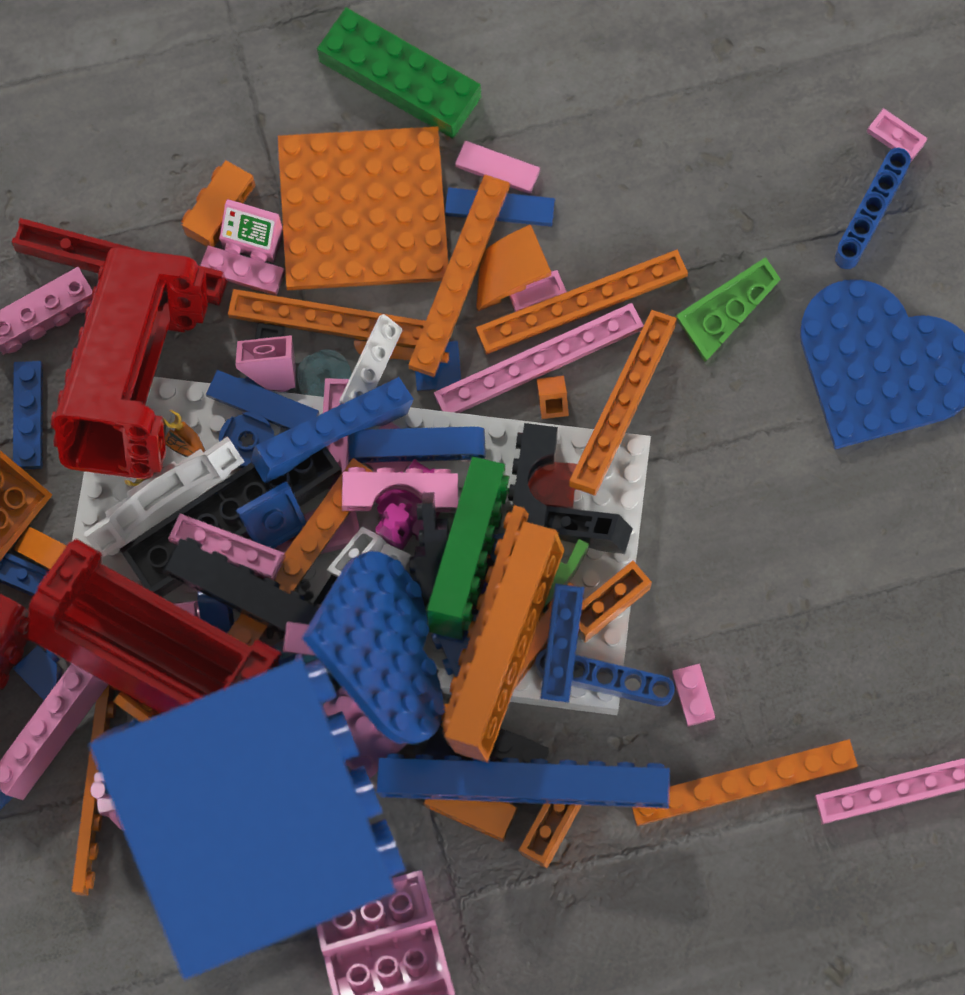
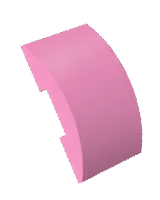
[316,870,455,995]

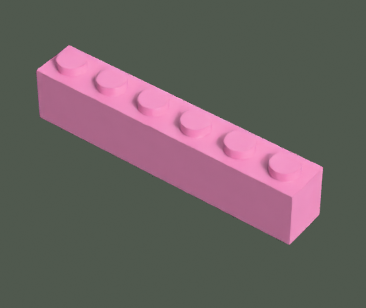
[0,664,108,800]

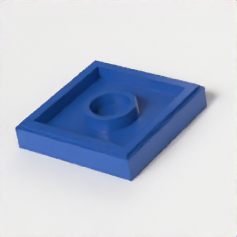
[236,482,307,549]

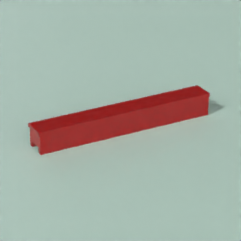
[11,218,228,306]

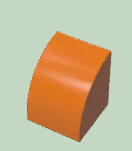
[537,376,569,419]

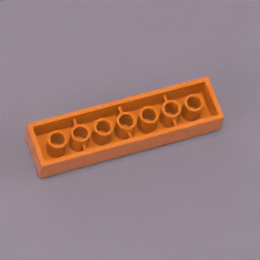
[443,521,564,763]

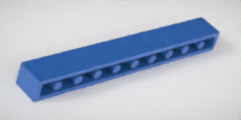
[377,754,670,808]

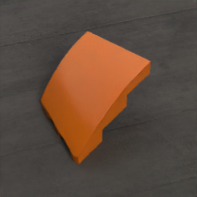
[476,225,551,311]

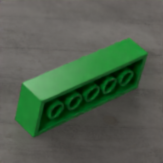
[317,7,481,139]
[427,457,510,640]

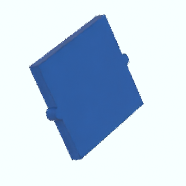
[415,341,461,391]

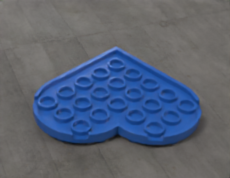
[800,279,965,449]
[302,551,445,745]

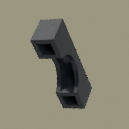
[505,423,558,527]

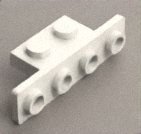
[339,314,402,404]

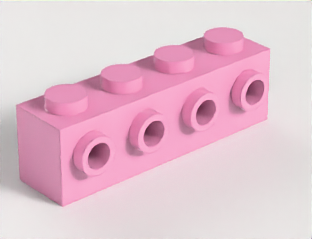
[0,267,92,355]

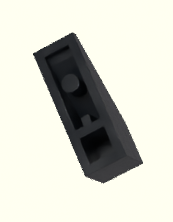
[545,506,633,554]

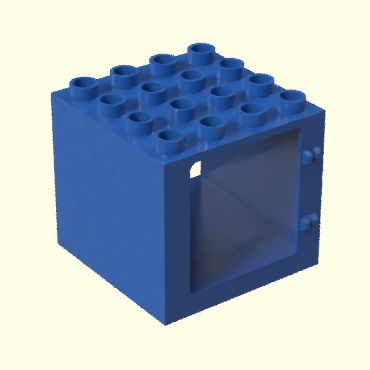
[89,653,406,980]

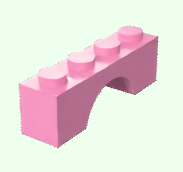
[342,467,458,513]

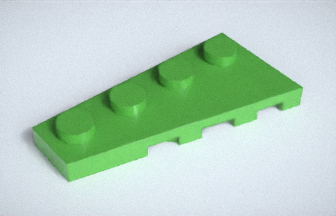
[675,257,781,362]

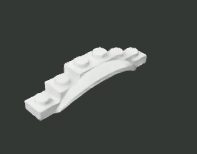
[84,437,244,557]

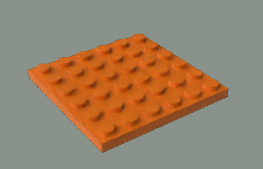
[278,127,448,290]

